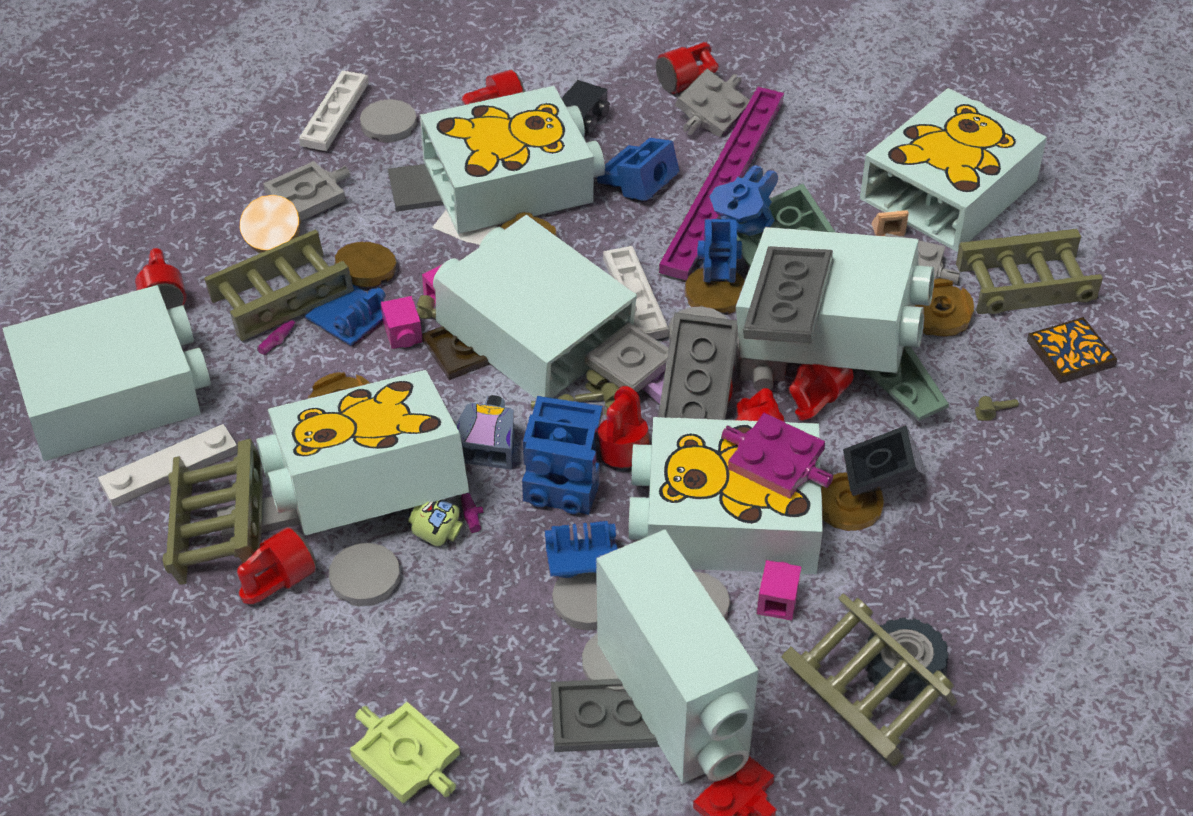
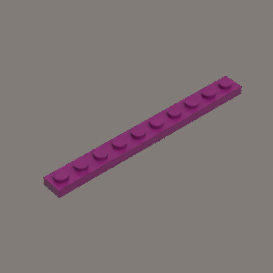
[659,87,784,281]

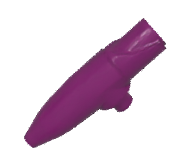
[257,320,295,355]
[461,492,484,533]

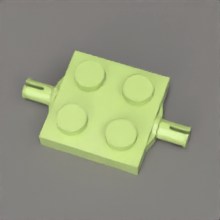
[350,702,460,803]

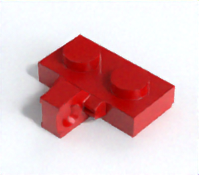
[693,756,777,816]

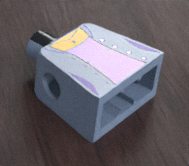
[456,395,515,470]

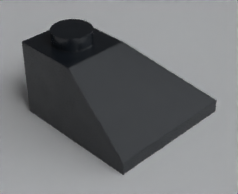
[843,425,925,496]

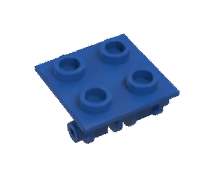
[305,285,386,346]
[545,521,618,578]

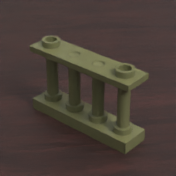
[204,229,354,341]
[956,229,1103,314]
[163,439,263,585]
[781,593,958,767]

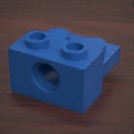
[596,138,680,201]
[523,396,603,465]
[522,438,599,515]

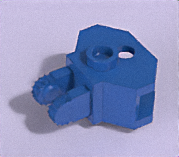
[709,165,779,236]
[697,219,742,282]

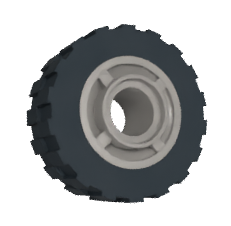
[865,618,949,702]

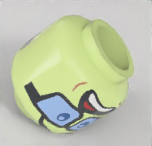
[408,499,463,546]

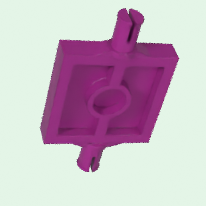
[721,413,833,499]

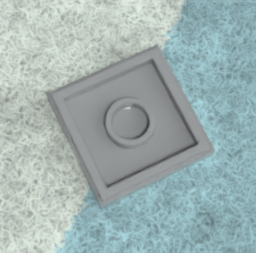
[585,323,669,392]

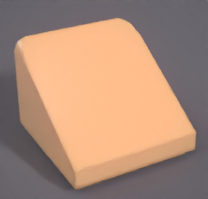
[872,210,909,236]

